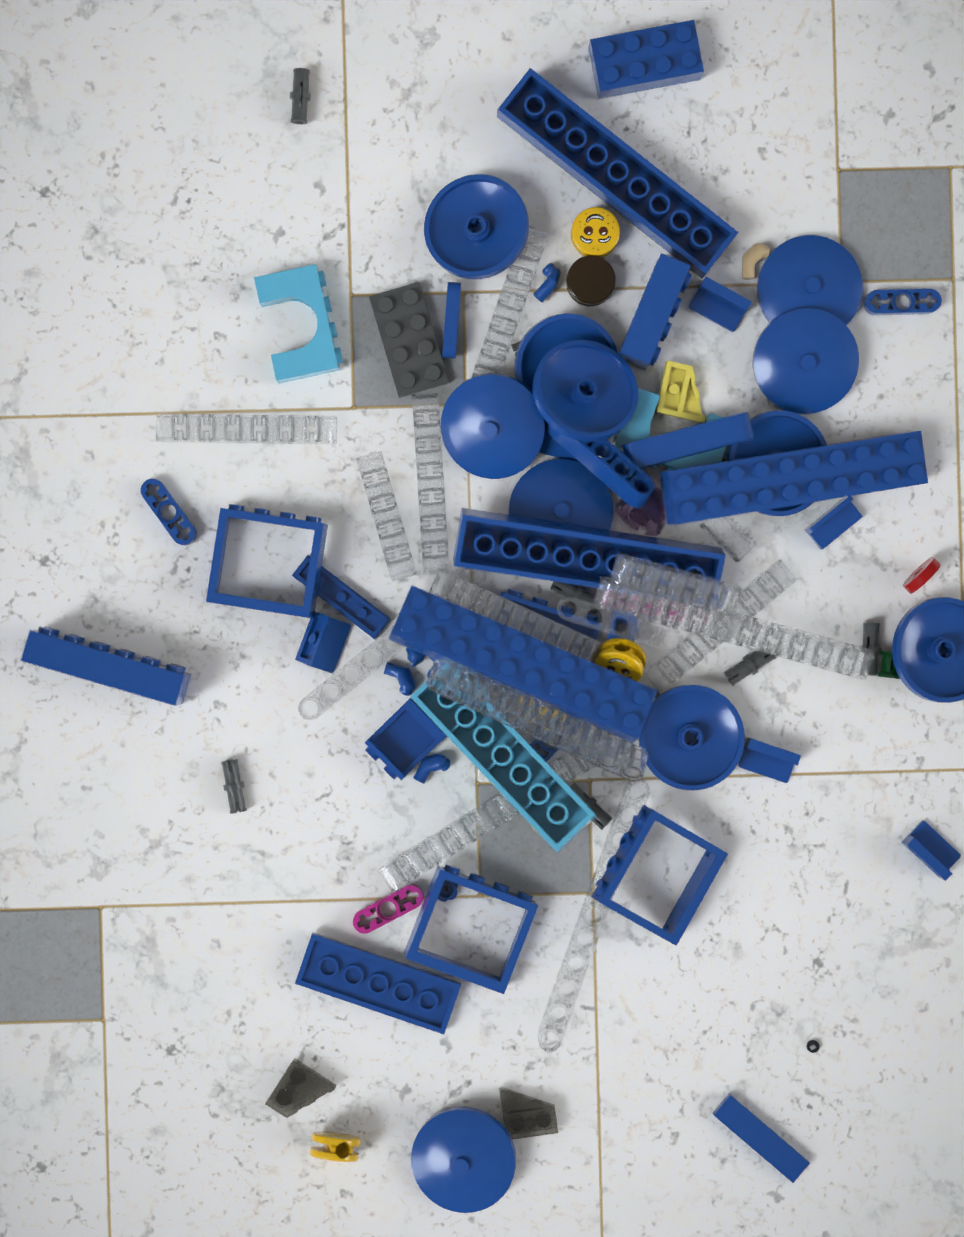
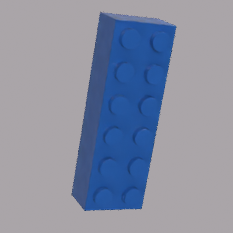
[21,626,191,706]

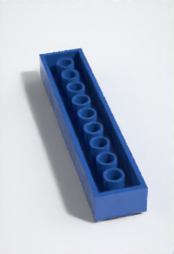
[497,68,739,279]
[660,431,928,525]
[453,508,726,606]
[389,585,657,743]

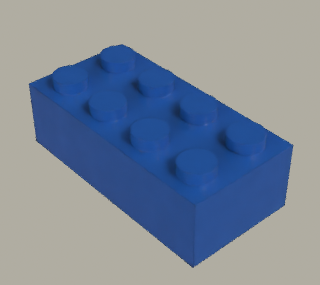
[588,20,704,99]
[618,253,692,370]

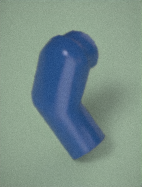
[533,263,561,303]
[384,661,416,696]
[413,754,451,784]

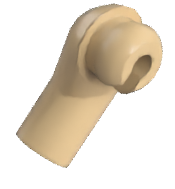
[742,243,770,280]

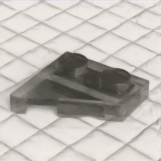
[265,1058,336,1118]
[499,1087,558,1140]

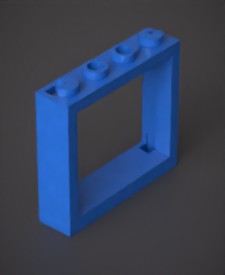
[206,504,328,618]
[591,805,728,946]
[404,864,538,994]

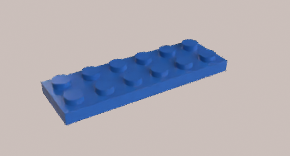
[295,932,461,1035]

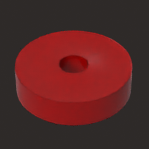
[903,557,941,594]

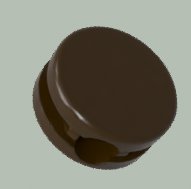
[566,255,616,307]

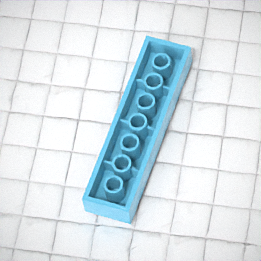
[410,664,597,853]

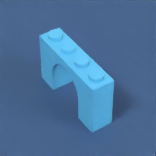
[254,264,343,384]
[614,388,726,470]

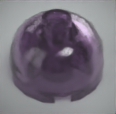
[615,487,667,536]

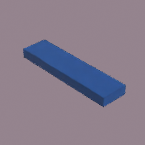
[292,555,391,639]
[713,1093,810,1183]

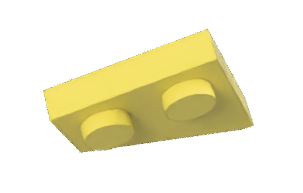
[654,360,705,424]

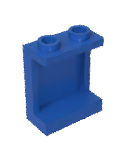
[365,698,447,781]

